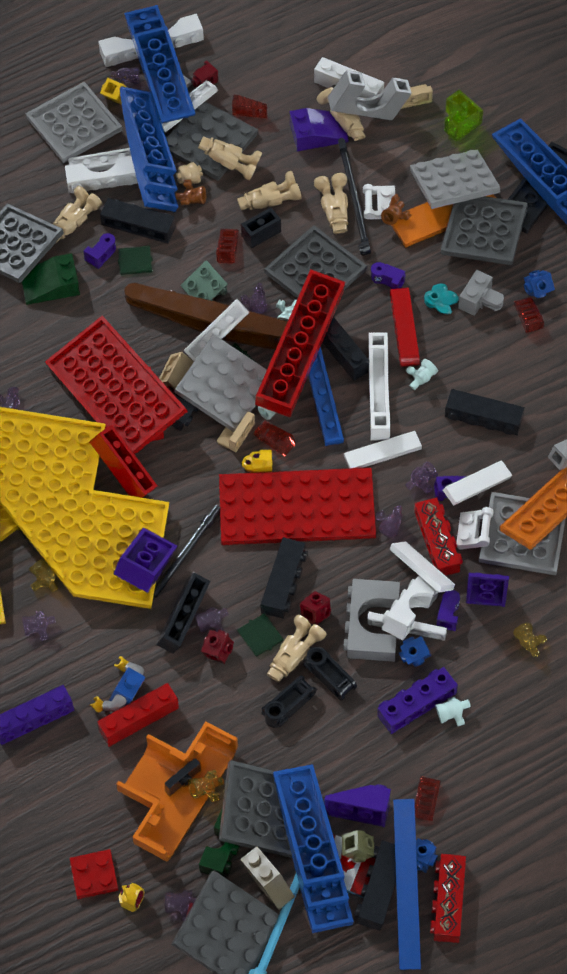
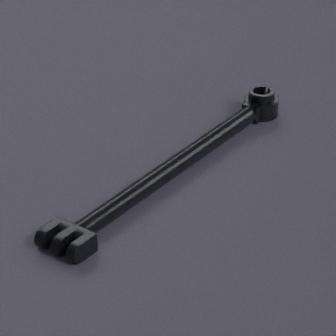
[338,138,372,255]

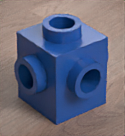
[524,270,555,298]
[399,636,432,667]
[416,838,438,873]

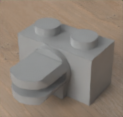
[458,270,504,316]

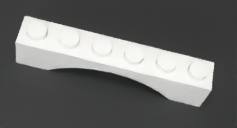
[98,14,204,67]
[368,333,390,440]

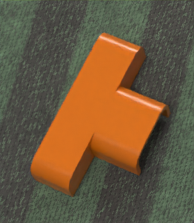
[116,721,238,862]

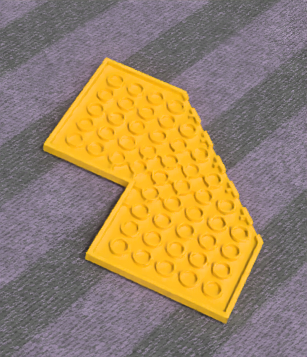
[0,407,169,609]

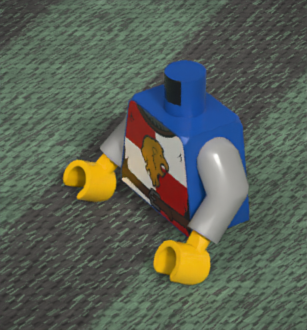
[90,656,146,713]

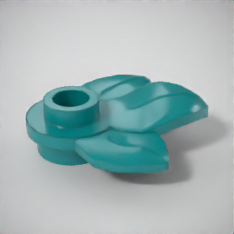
[424,284,459,314]

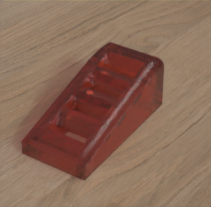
[232,94,268,118]
[216,229,239,263]
[514,297,544,333]
[253,420,296,456]
[415,776,441,821]

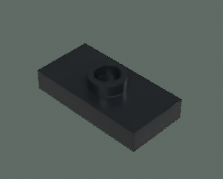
[164,758,201,796]

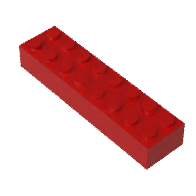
[255,269,345,418]

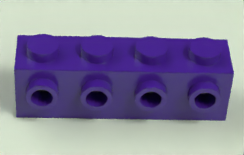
[377,667,458,734]
[0,685,74,745]

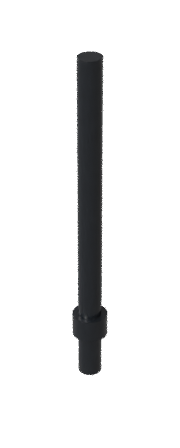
[154,505,221,598]

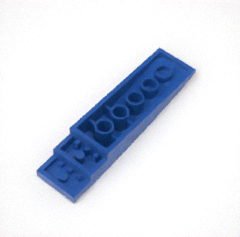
[124,5,196,124]
[120,86,178,212]
[492,118,567,224]
[273,764,354,933]

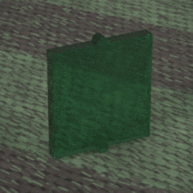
[118,246,153,275]
[237,613,283,657]

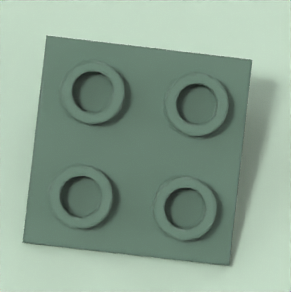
[180,260,228,301]

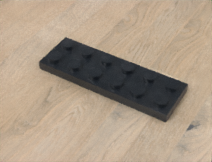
[507,142,567,234]

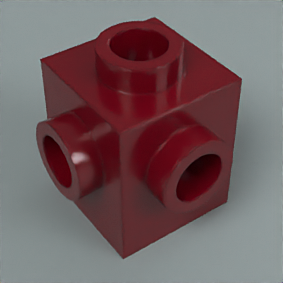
[300,591,331,625]
[201,630,234,664]

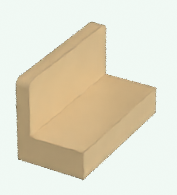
[401,84,433,109]
[159,352,194,390]
[217,412,255,452]

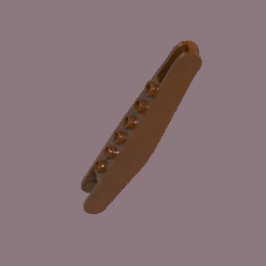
[124,283,287,350]

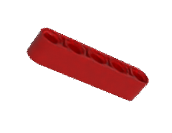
[390,287,420,367]

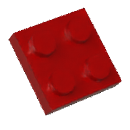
[69,849,119,899]

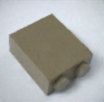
[240,846,295,910]

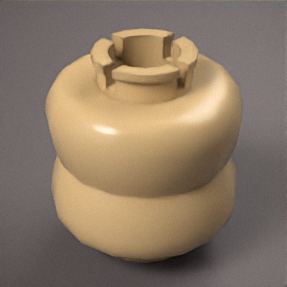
[176,162,203,186]

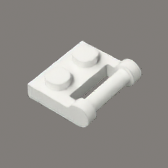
[363,184,395,219]
[456,507,493,550]

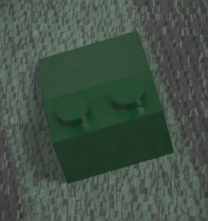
[22,253,80,305]

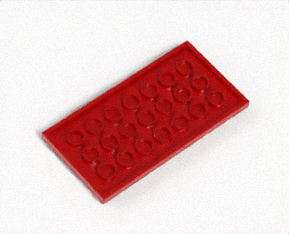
[45,316,188,455]
[219,468,376,545]

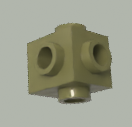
[342,830,374,862]

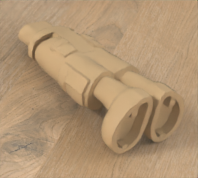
[317,87,366,141]
[198,136,262,181]
[237,171,302,210]
[314,173,348,234]
[53,186,102,243]
[267,614,327,683]

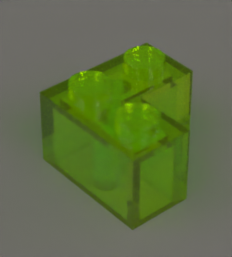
[444,89,483,142]

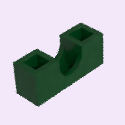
[199,809,240,877]

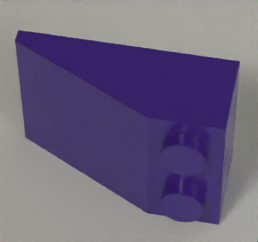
[289,108,349,151]
[114,527,177,593]
[466,573,509,607]
[324,784,391,827]

